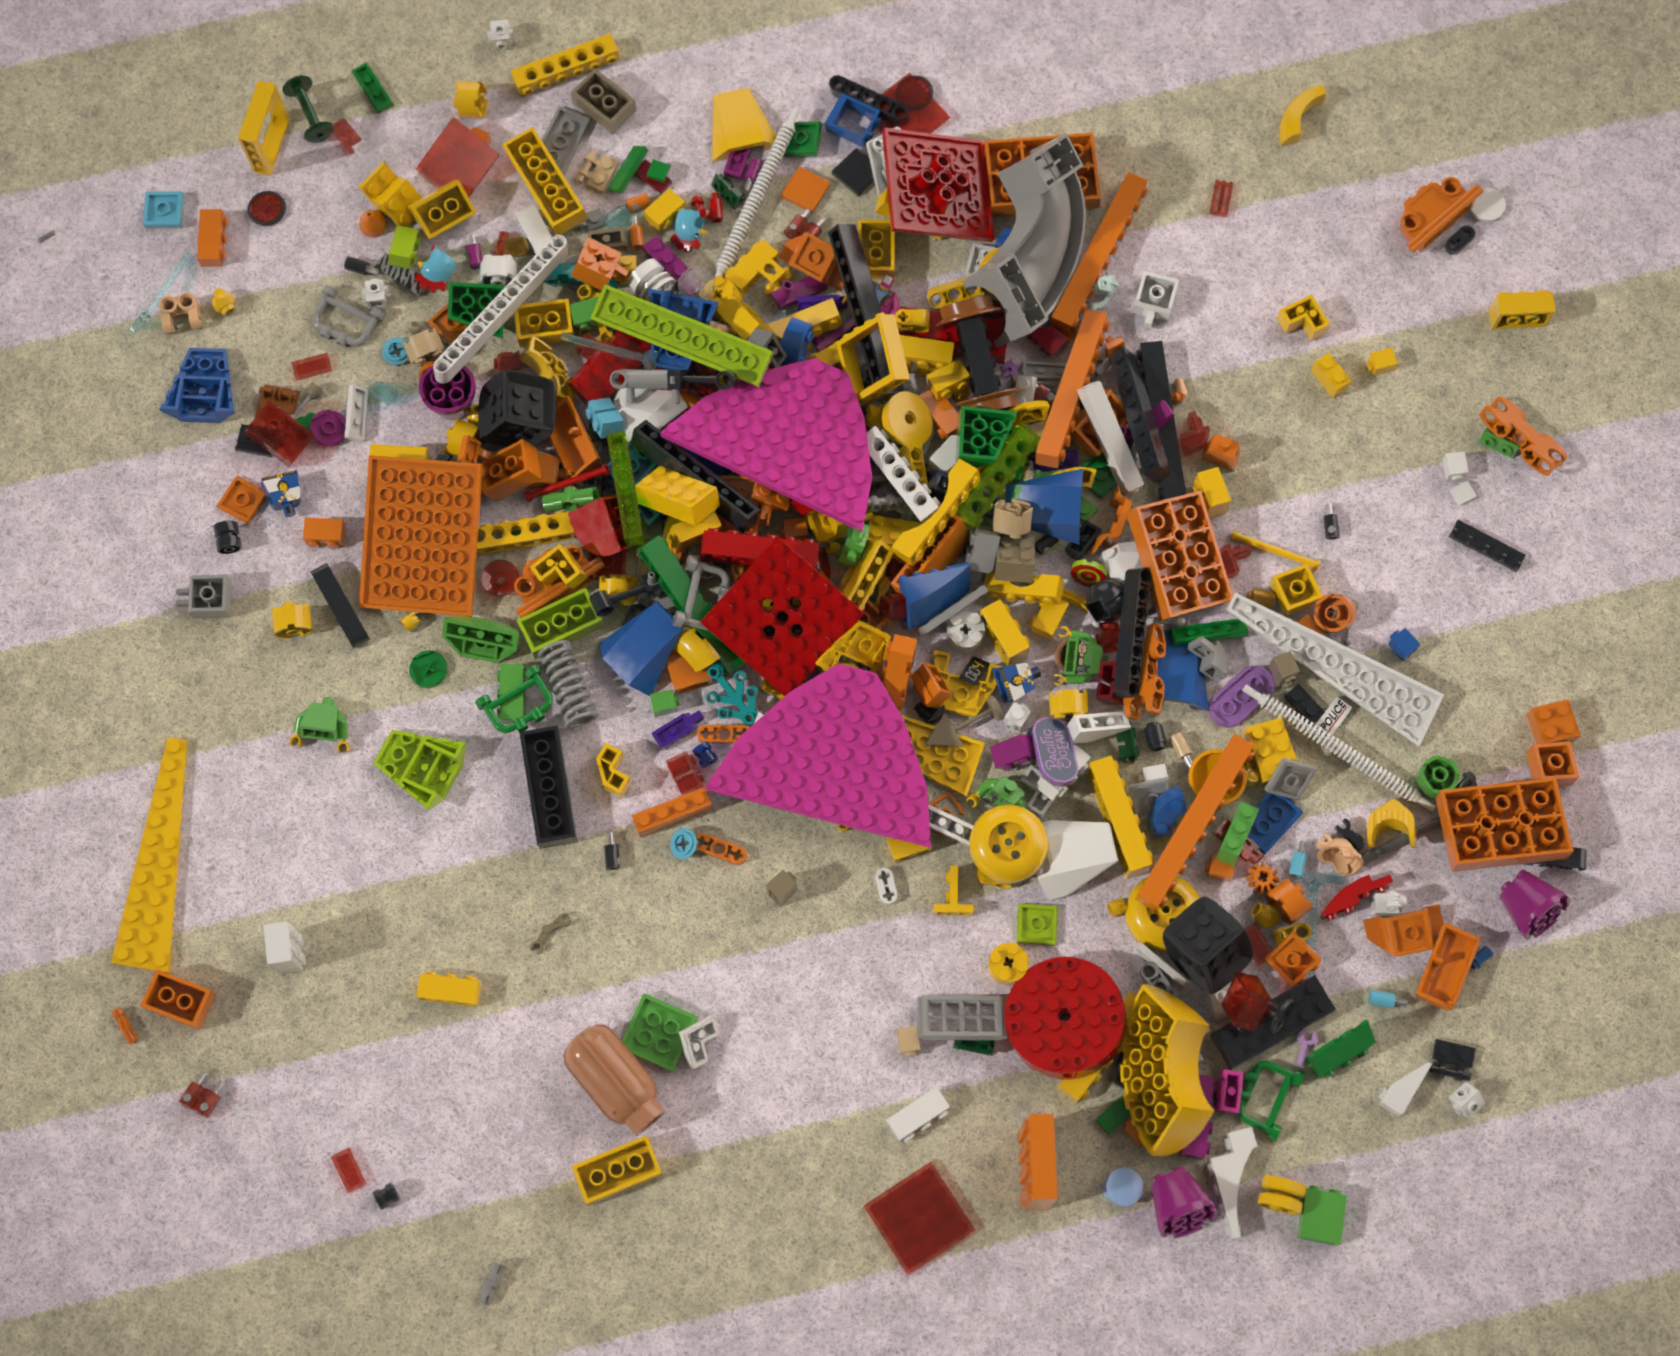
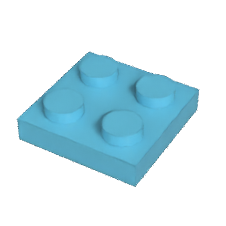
[143,191,183,228]

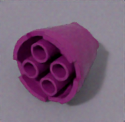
[419,363,476,420]
[1500,869,1571,940]
[1151,1166,1218,1238]

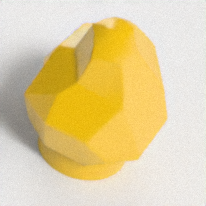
[212,288,236,316]
[865,404,884,431]
[1251,902,1280,929]

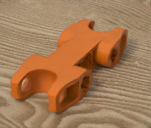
[1479,396,1567,476]
[1123,623,1166,720]

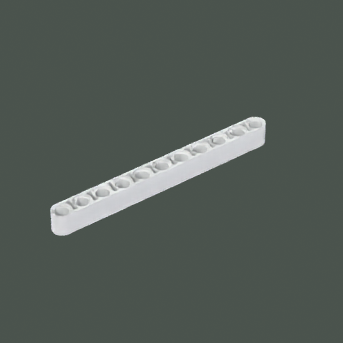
[433,235,568,383]

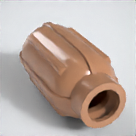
[563,1024,666,1136]

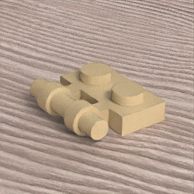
[576,150,620,194]

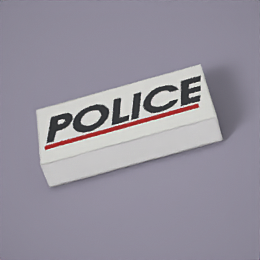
[1316,697,1352,738]

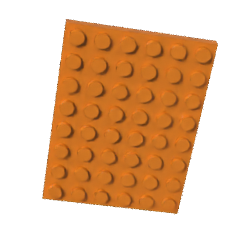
[359,455,483,616]

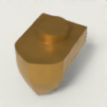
[503,237,531,257]

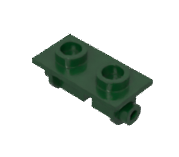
[711,173,746,210]
[1116,722,1139,764]
[953,1030,995,1056]

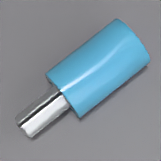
[1289,841,1308,879]
[1368,990,1408,1008]

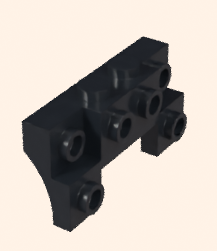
[582,422,627,497]

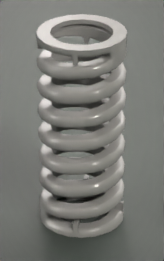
[538,640,599,729]

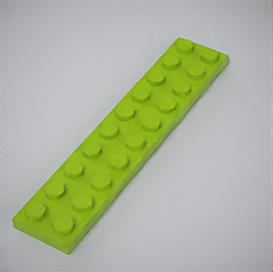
[590,284,774,387]

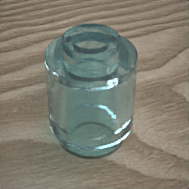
[603,205,631,229]
[370,381,399,406]

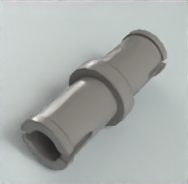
[477,1262,505,1306]

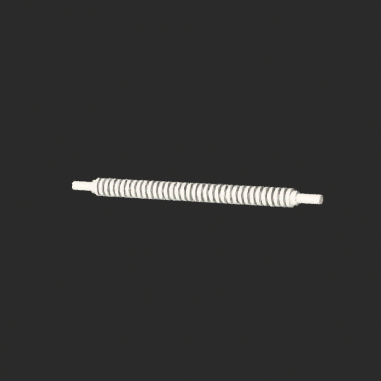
[714,107,800,278]
[1242,684,1436,812]

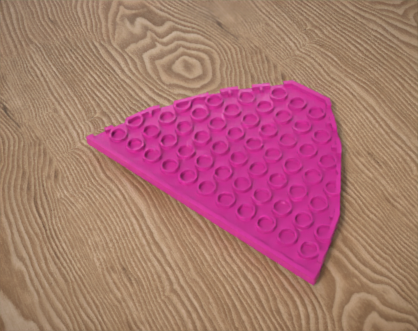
[661,358,872,532]
[705,663,931,848]

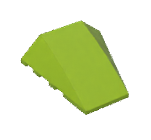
[373,730,466,811]

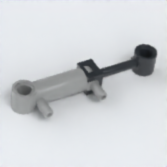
[610,369,738,404]
[589,555,715,617]

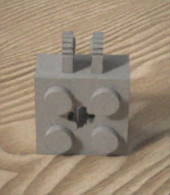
[964,525,1000,584]
[176,574,232,619]

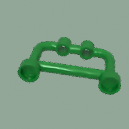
[475,665,553,733]
[1237,1060,1305,1142]

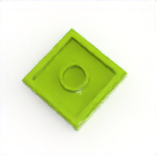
[1016,903,1058,946]

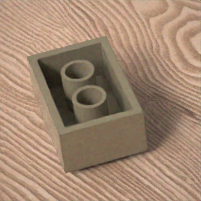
[571,68,637,135]
[994,530,1035,583]

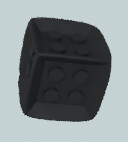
[478,370,556,447]
[1163,896,1254,994]

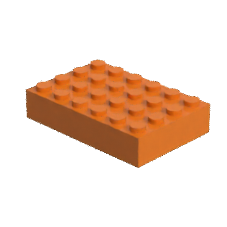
[984,133,1101,216]
[1126,491,1233,622]
[1435,778,1573,872]
[1017,1114,1058,1211]

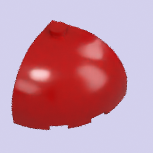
[568,495,639,556]

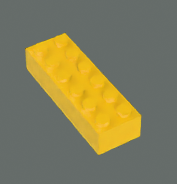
[502,127,588,235]
[1086,756,1154,879]

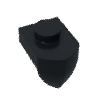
[913,702,945,725]

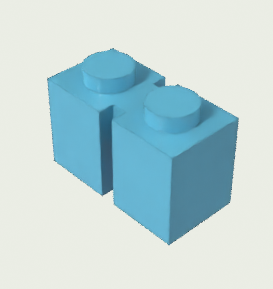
[585,398,624,438]

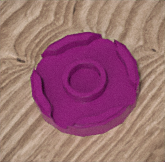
[310,410,346,447]

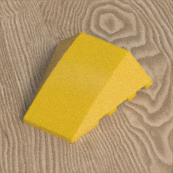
[712,87,776,163]

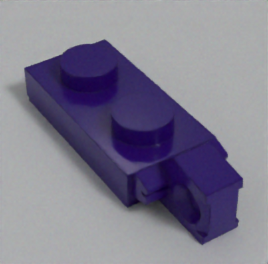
[651,710,704,750]

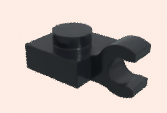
[1334,818,1365,852]

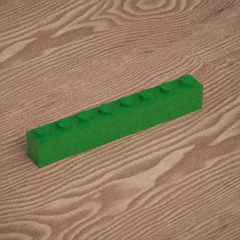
[636,535,746,676]

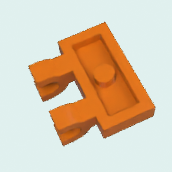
[457,435,490,477]

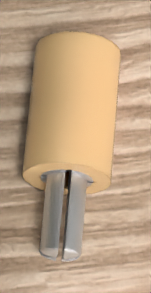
[1169,732,1193,769]

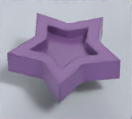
[1000,359,1021,378]

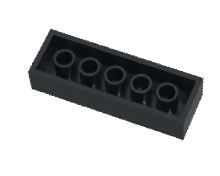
[519,725,578,849]
[1210,975,1336,1070]

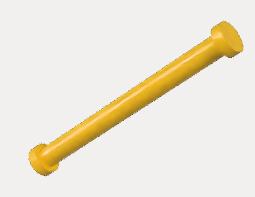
[1231,530,1320,571]

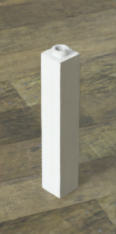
[1077,381,1144,494]

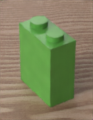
[1297,1185,1347,1246]

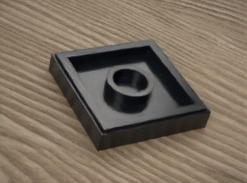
[831,148,874,196]

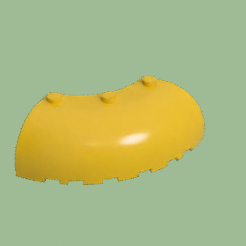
[1120,984,1215,1156]

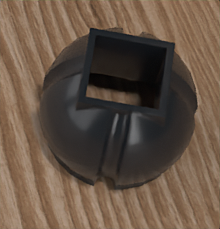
[1084,578,1124,623]

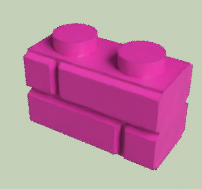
[1215,1070,1243,1114]

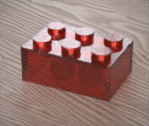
[244,400,315,467]

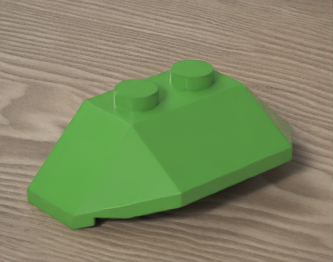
[442,616,520,663]

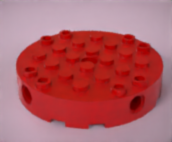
[1004,957,1127,1080]

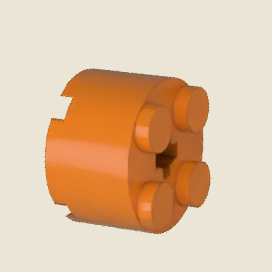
[1314,594,1357,632]
[1266,878,1313,926]

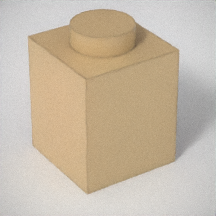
[897,1026,920,1058]

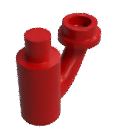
[691,192,723,223]

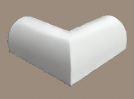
[1020,765,1053,819]
[679,1016,719,1069]

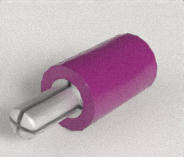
[744,158,764,192]
[467,234,483,269]

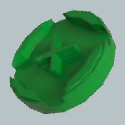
[409,650,448,688]

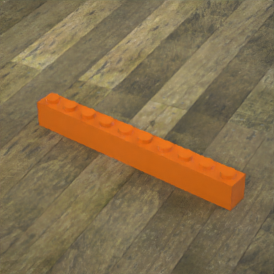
[1050,172,1149,334]
[1036,309,1110,468]
[1135,733,1255,912]

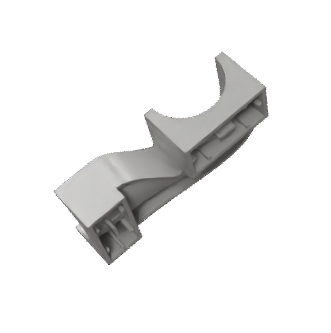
[962,133,1086,347]

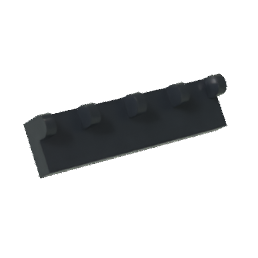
[1448,520,1526,572]

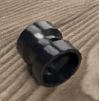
[373,1182,400,1210]

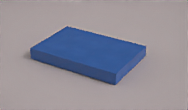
[1247,793,1304,855]

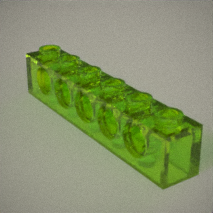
[956,424,1041,528]

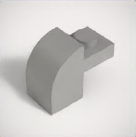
[1188,636,1228,681]

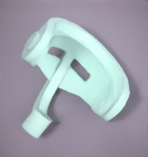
[1089,275,1119,311]

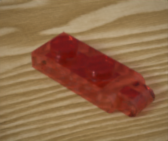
[1213,818,1264,864]

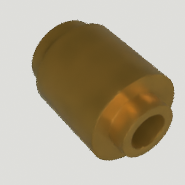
[1246,588,1276,609]

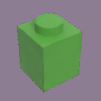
[650,689,680,717]

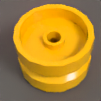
[1257,1175,1307,1216]

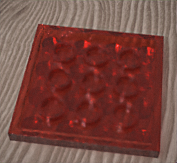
[863,1161,976,1276]

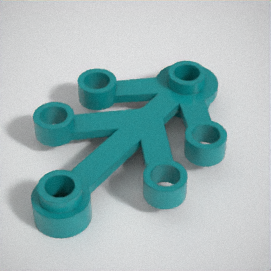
[706,662,759,727]

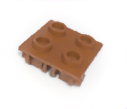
[255,384,300,426]

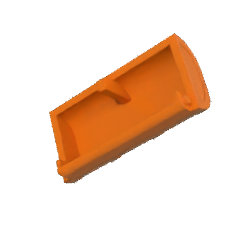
[549,396,601,478]
[1415,922,1481,1011]

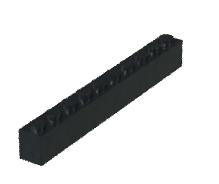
[828,224,905,401]
[1136,341,1186,500]

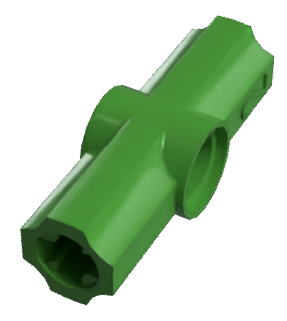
[542,486,600,512]

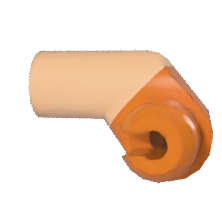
[1171,378,1187,404]

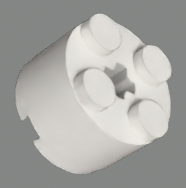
[480,254,517,287]
[946,611,985,654]

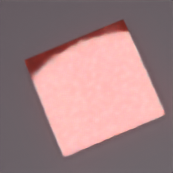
[867,72,950,134]
[415,117,500,198]

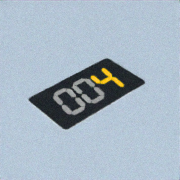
[959,657,990,686]

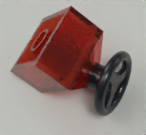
[1221,971,1294,1034]

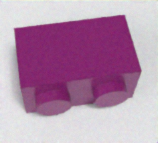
[990,734,1036,772]

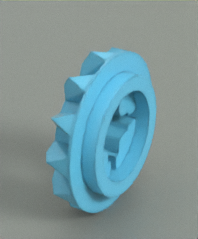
[382,337,409,366]
[670,828,699,860]

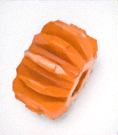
[1245,862,1280,896]

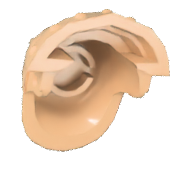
[1317,834,1363,878]

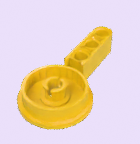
[927,247,1001,309]
[882,391,933,492]

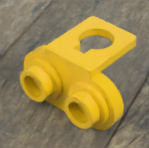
[757,257,794,295]

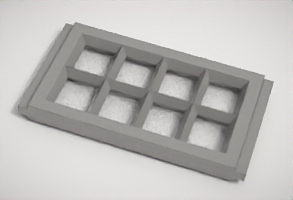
[918,995,1007,1040]

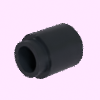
[1144,722,1167,752]

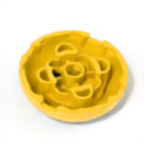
[969,805,1048,884]
[1125,876,1200,952]

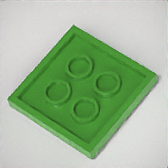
[622,993,698,1073]

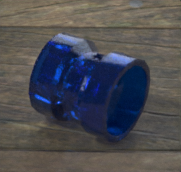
[692,741,718,768]

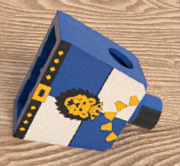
[261,470,301,517]
[992,662,1041,703]

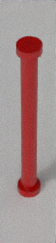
[524,464,610,502]

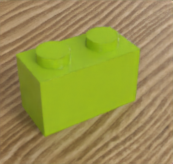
[389,225,422,269]

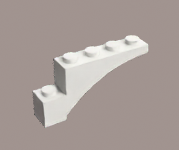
[1206,1127,1257,1240]

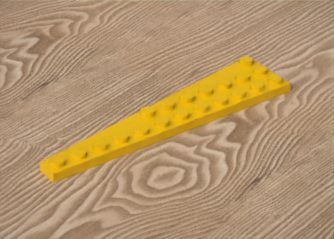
[760,679,985,798]
[111,737,188,974]

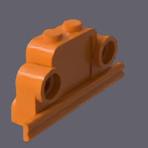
[1400,177,1484,253]
[514,545,605,618]

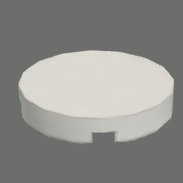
[1469,187,1506,223]

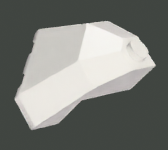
[614,388,688,444]
[1102,541,1154,610]

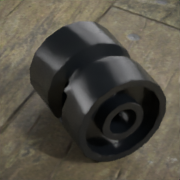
[213,520,242,554]

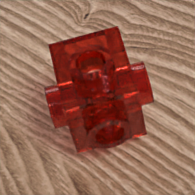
[879,592,907,621]
[1095,622,1119,653]

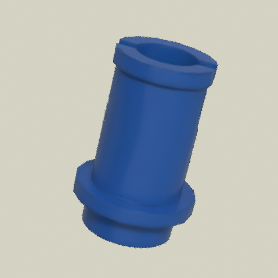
[1471,946,1493,970]

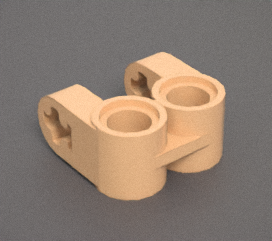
[159,292,202,334]

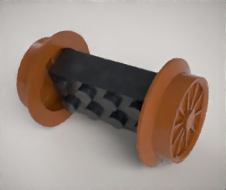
[936,295,1022,410]

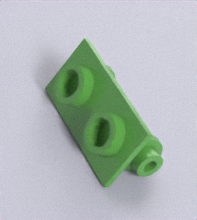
[1479,427,1520,459]

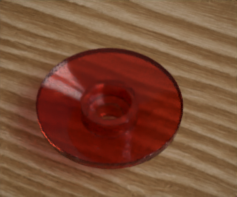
[481,560,520,596]

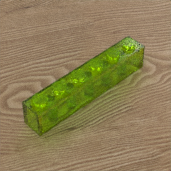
[607,431,645,547]

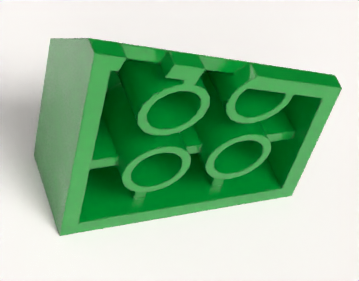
[448,282,505,339]
[956,406,1018,468]
[1306,1019,1376,1079]

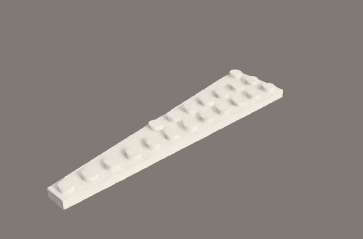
[1226,593,1444,747]

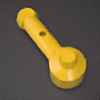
[1244,760,1260,786]

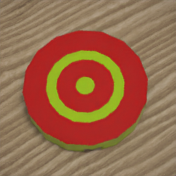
[1070,559,1108,587]

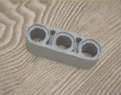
[1139,962,1181,1000]

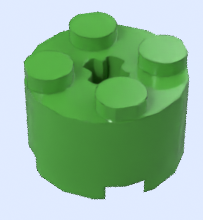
[1416,755,1460,799]

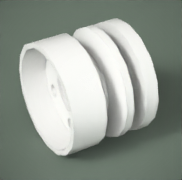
[627,258,677,302]

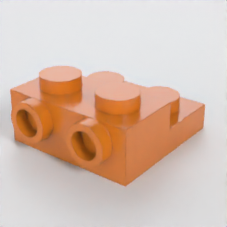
[1264,931,1321,987]

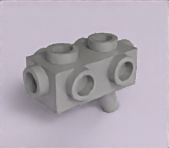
[871,486,914,521]

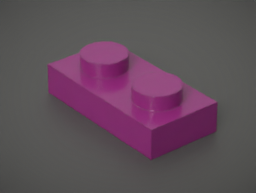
[723,148,752,180]

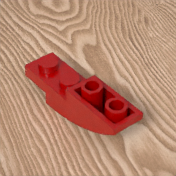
[1320,874,1393,921]

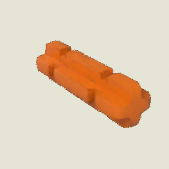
[112,1007,138,1045]

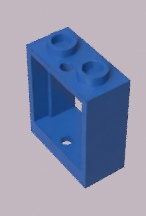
[825,93,882,148]

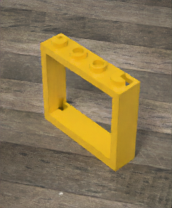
[238,81,290,176]
[836,312,910,405]

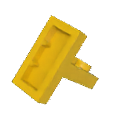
[934,865,974,916]

